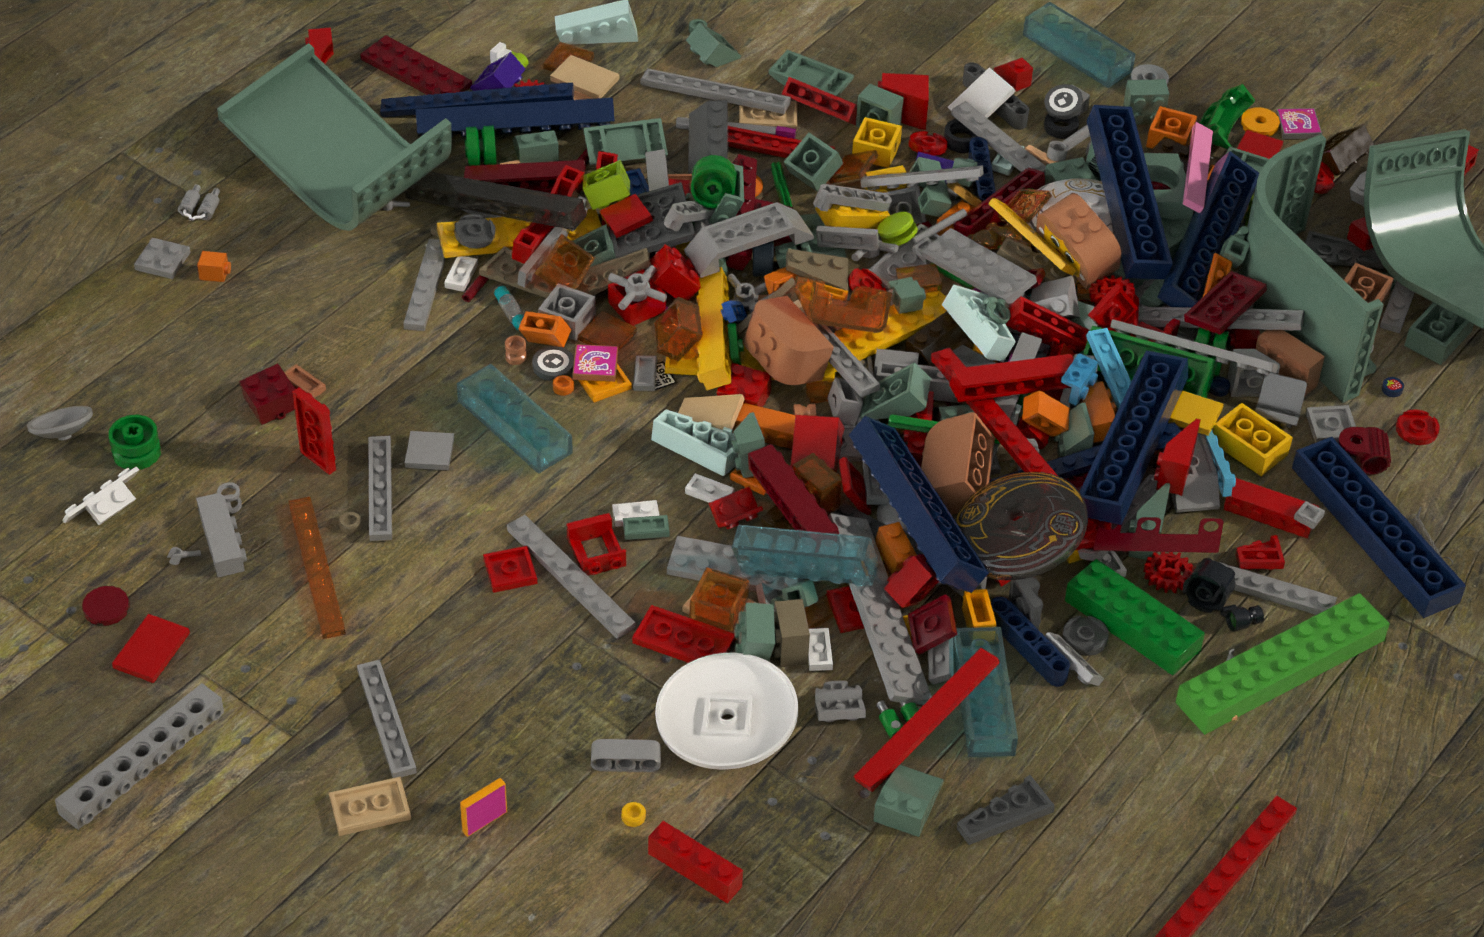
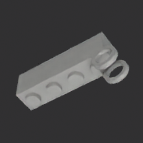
[196,482,247,577]

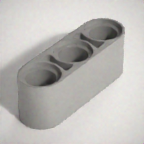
[591,739,661,772]

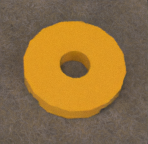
[1240,107,1280,136]

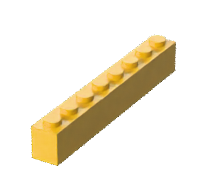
[696,267,731,390]

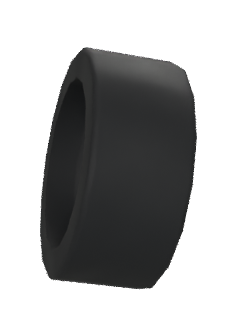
[944,119,978,153]

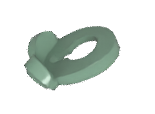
[983,296,1011,324]

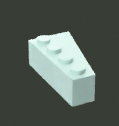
[555,0,638,45]
[942,285,1015,362]
[651,409,737,476]

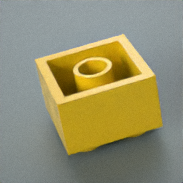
[852,117,902,168]

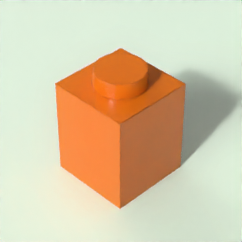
[197,251,231,282]

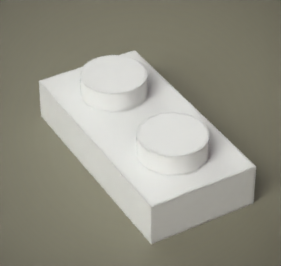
[445,256,478,292]
[685,473,735,503]
[612,500,659,527]
[808,628,833,671]

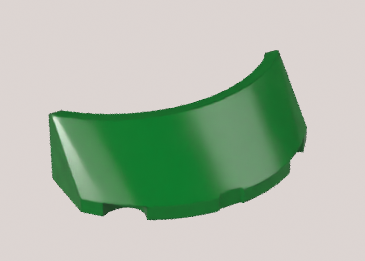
[1199,84,1255,149]

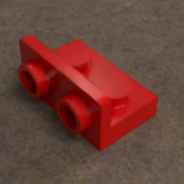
[708,486,763,530]

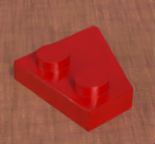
[1235,535,1285,570]

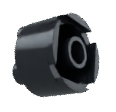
[1183,558,1236,613]

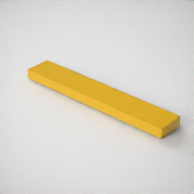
[988,198,1077,276]

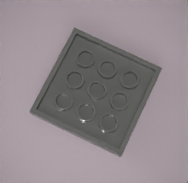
[607,182,695,259]

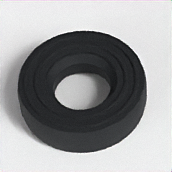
[1044,114,1079,139]

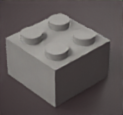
[538,283,596,340]

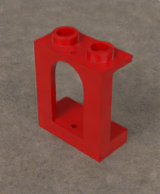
[566,513,626,576]

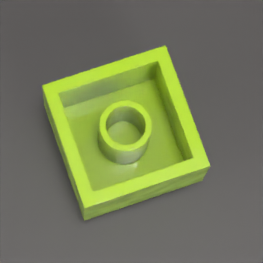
[583,160,630,210]

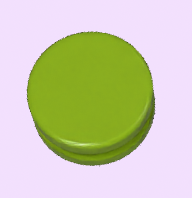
[877,212,918,246]

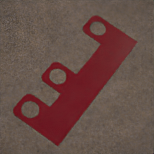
[1093,517,1224,553]

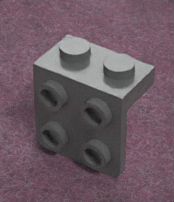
[1255,372,1307,428]

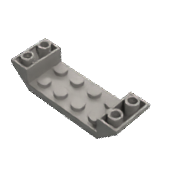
[684,202,814,278]
[1163,423,1220,513]

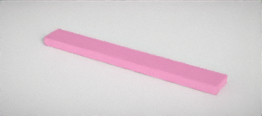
[1183,122,1213,213]

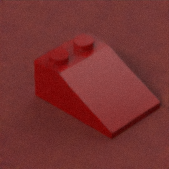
[1154,418,1201,496]

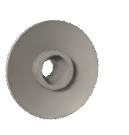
[1131,64,1169,84]

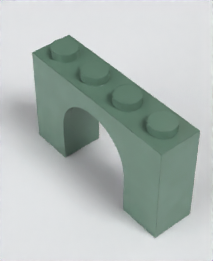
[1144,153,1194,219]

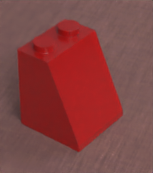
[877,73,929,130]
[791,415,844,476]

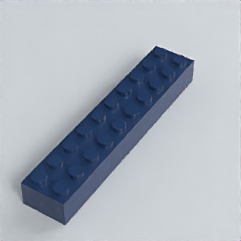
[415,98,615,138]
[1087,105,1173,280]
[1157,151,1259,308]
[1077,350,1188,525]
[849,416,989,593]
[1292,436,1466,618]

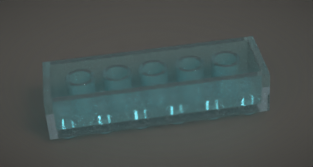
[1023,2,1136,88]
[457,364,573,474]
[731,525,879,586]
[953,627,1018,757]

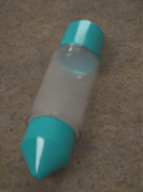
[494,286,524,330]

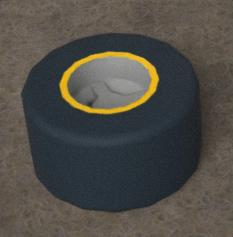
[753,241,774,277]

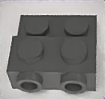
[1008,572,1043,629]

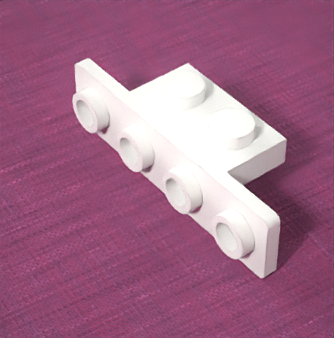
[62,466,139,525]

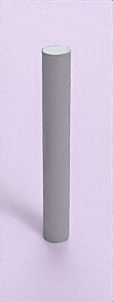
[912,209,967,245]

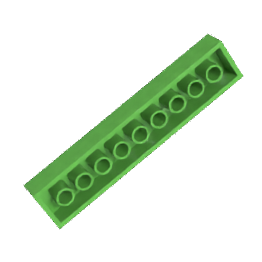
[1175,593,1390,735]

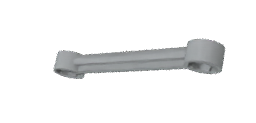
[1047,125,1090,162]

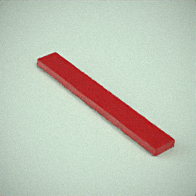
[854,648,1000,792]

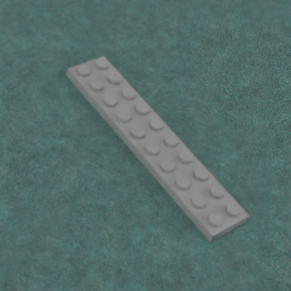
[828,513,932,705]

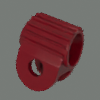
[1338,427,1391,475]

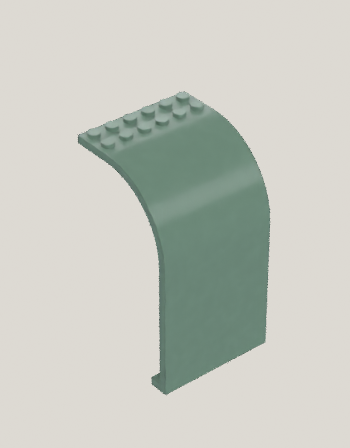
[217,43,452,231]
[1364,129,1484,329]
[1238,134,1384,403]

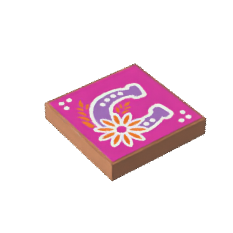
[573,344,618,382]

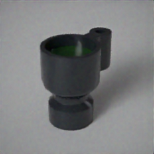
[1220,604,1264,632]

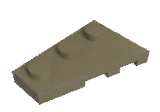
[786,249,848,291]

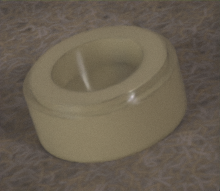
[339,512,362,534]

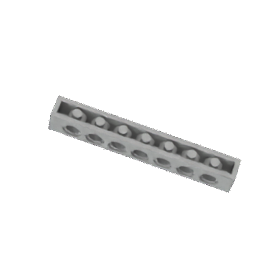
[55,683,224,830]

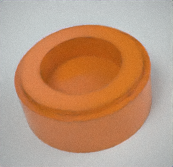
[553,375,574,396]

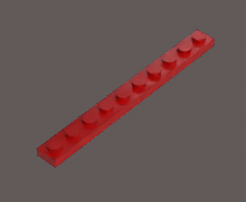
[931,347,1064,496]
[1155,795,1297,937]

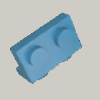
[1061,354,1098,405]

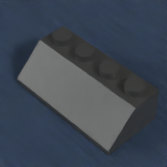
[688,100,728,174]

